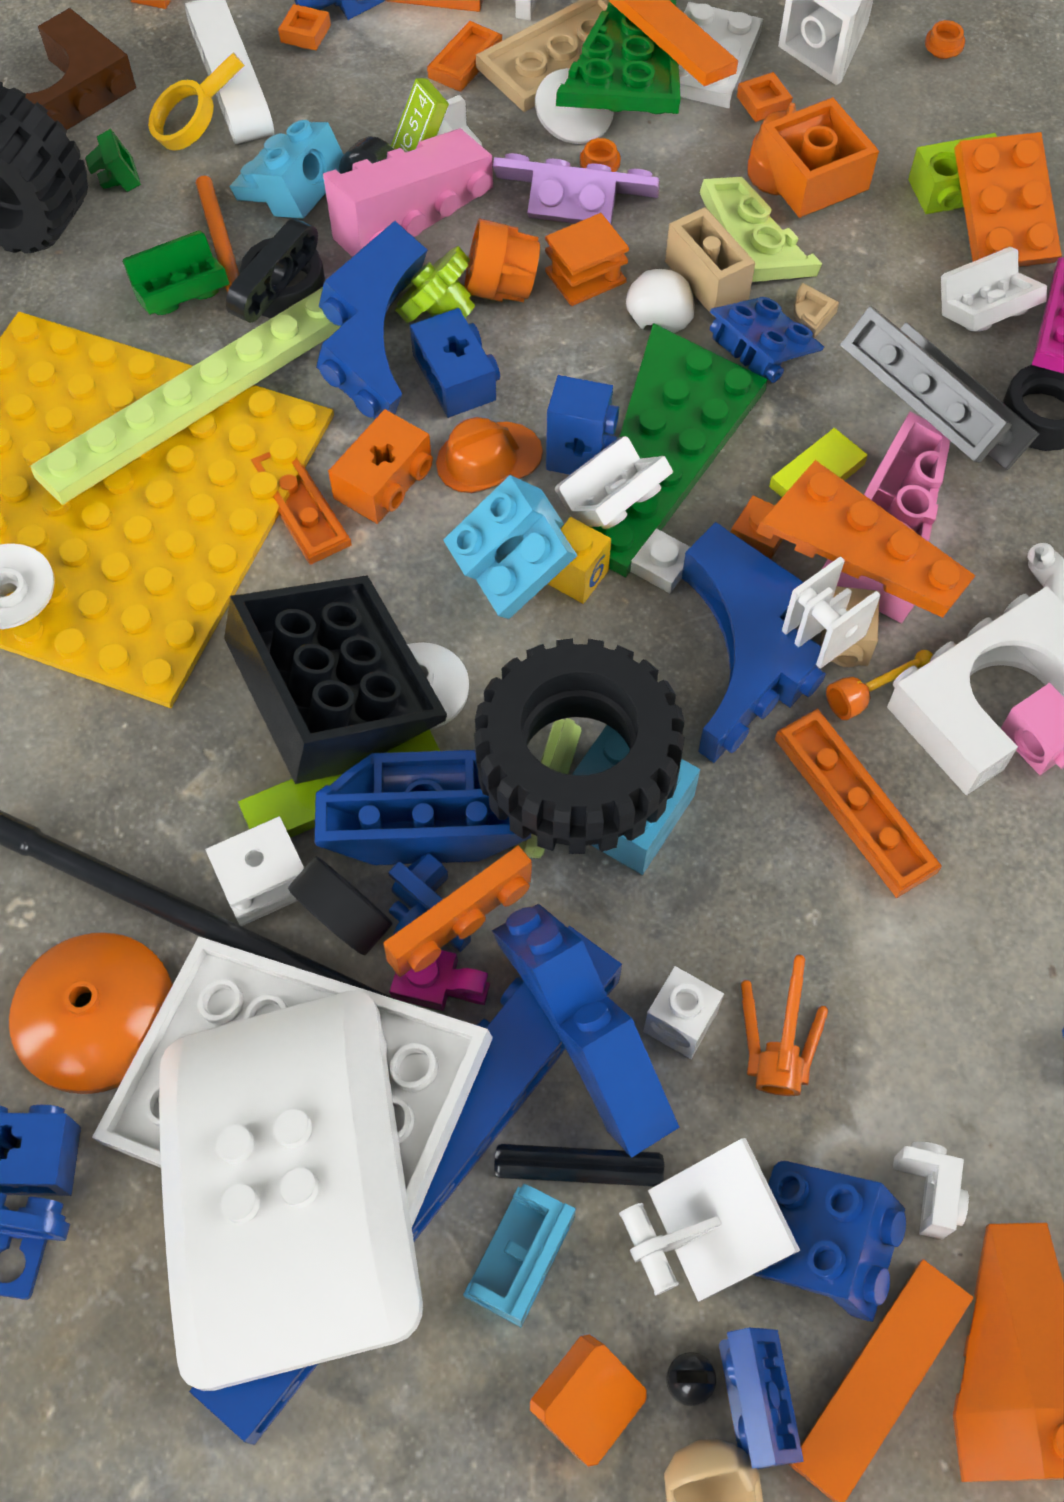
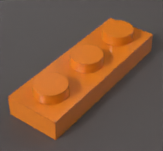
[383,845,532,977]

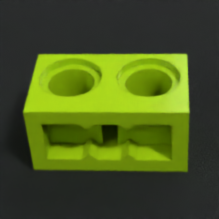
[908,133,997,215]

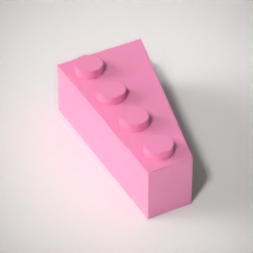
[323,128,493,257]
[821,411,950,624]

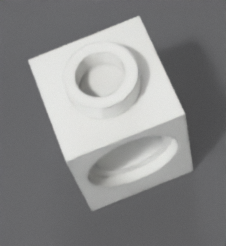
[643,966,724,1059]

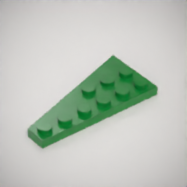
[556,0,681,114]
[592,323,768,578]

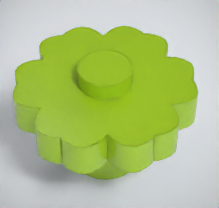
[395,246,475,323]

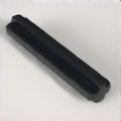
[494,1144,664,1187]

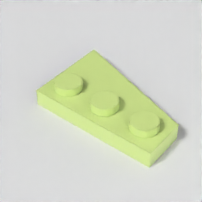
[699,177,822,282]

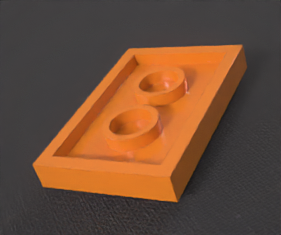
[954,132,1062,267]

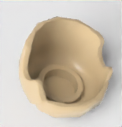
[664,1439,763,1502]

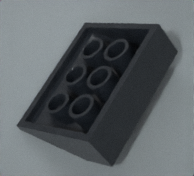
[224,575,447,784]

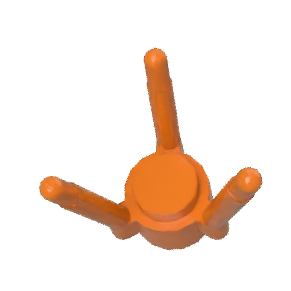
[741,954,828,1096]

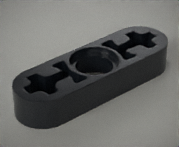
[226,218,318,323]

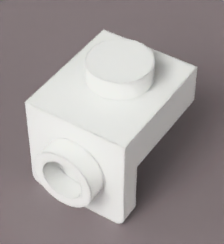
[893,1142,969,1240]

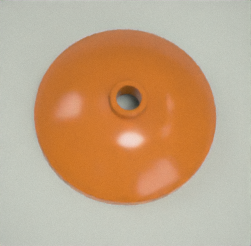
[9,933,173,1094]

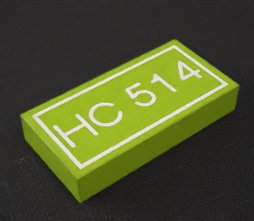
[391,78,449,152]

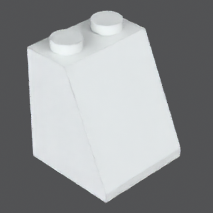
[778,0,873,85]

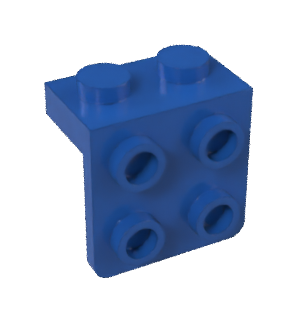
[754,1161,906,1322]

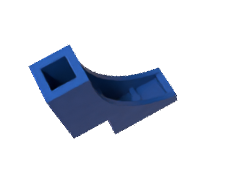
[316,221,428,419]
[492,904,680,1158]

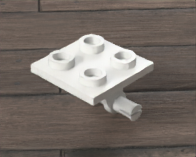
[619,1138,800,1302]

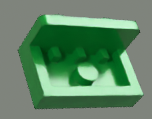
[122,230,230,315]

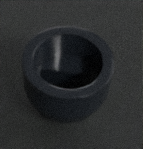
[666,1352,716,1406]

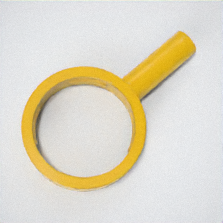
[148,52,245,150]

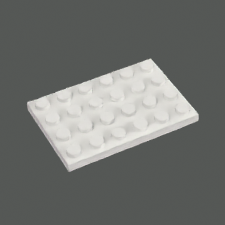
[92,936,493,1227]

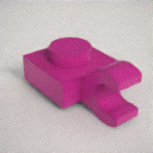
[389,950,490,1011]

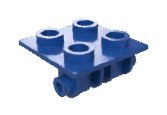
[710,297,824,383]

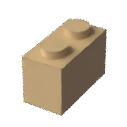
[665,207,755,317]

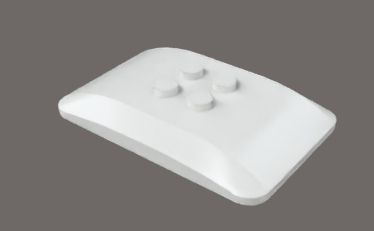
[159,990,423,1391]

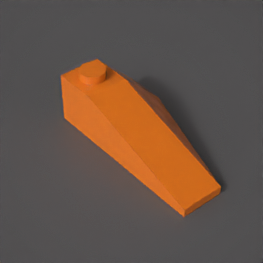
[953,1223,1064,1482]

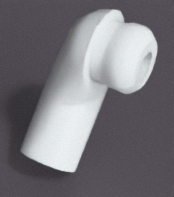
[1027,543,1064,603]

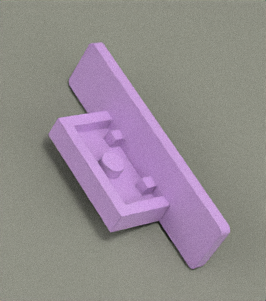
[493,153,660,224]

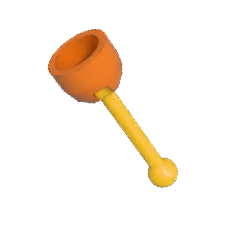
[826,650,933,720]

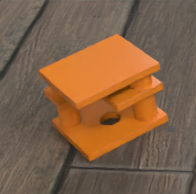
[545,213,629,307]

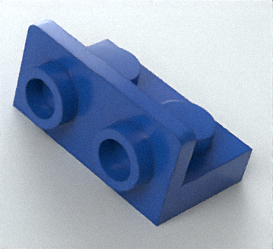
[719,1327,804,1469]

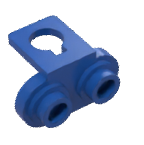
[0,1193,70,1300]

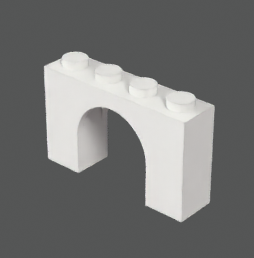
[887,586,1064,795]

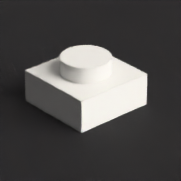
[630,528,690,594]

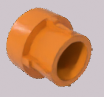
[464,218,540,303]

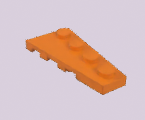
[756,460,976,618]

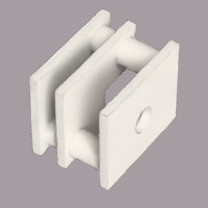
[782,556,881,669]
[205,816,304,926]

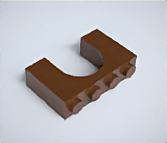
[25,8,136,130]

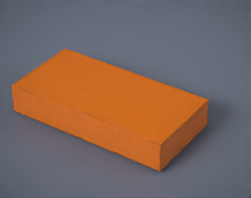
[427,21,502,92]

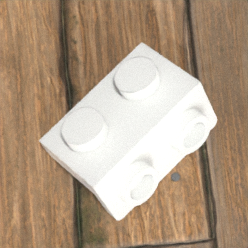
[941,247,1047,332]
[555,437,673,529]

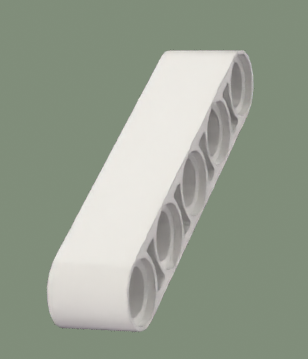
[184,0,274,144]

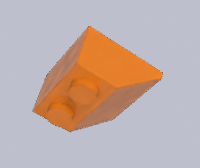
[761,97,879,218]

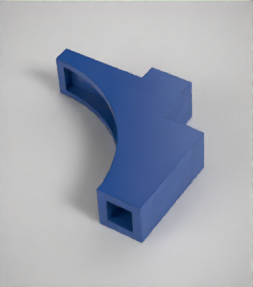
[682,522,826,763]

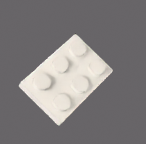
[679,2,763,109]

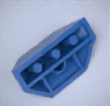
[315,750,531,865]

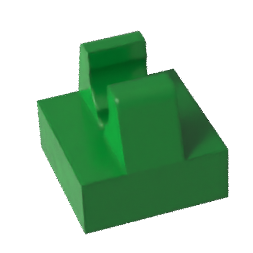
[85,129,141,192]

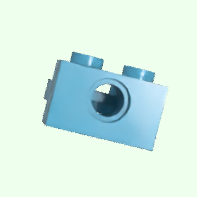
[229,120,344,219]
[443,475,578,619]

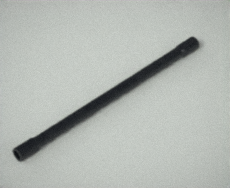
[0,810,397,1000]

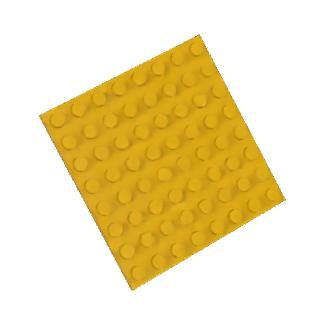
[0,311,334,708]

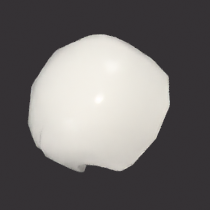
[626,269,695,333]

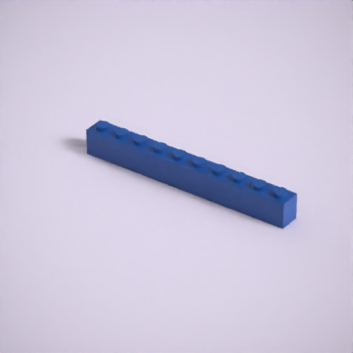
[189,925,622,1445]

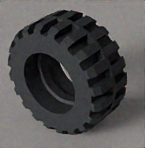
[0,81,88,254]
[474,638,685,854]

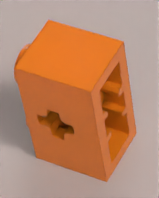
[328,409,433,524]

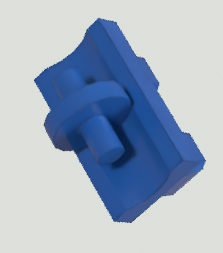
[388,853,471,952]

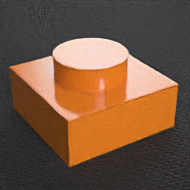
[278,4,331,51]
[736,72,793,122]
[731,495,783,559]

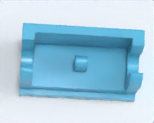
[463,1184,576,1328]

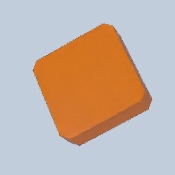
[530,1334,647,1467]

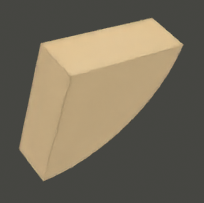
[794,283,839,338]

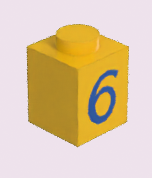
[548,516,611,604]

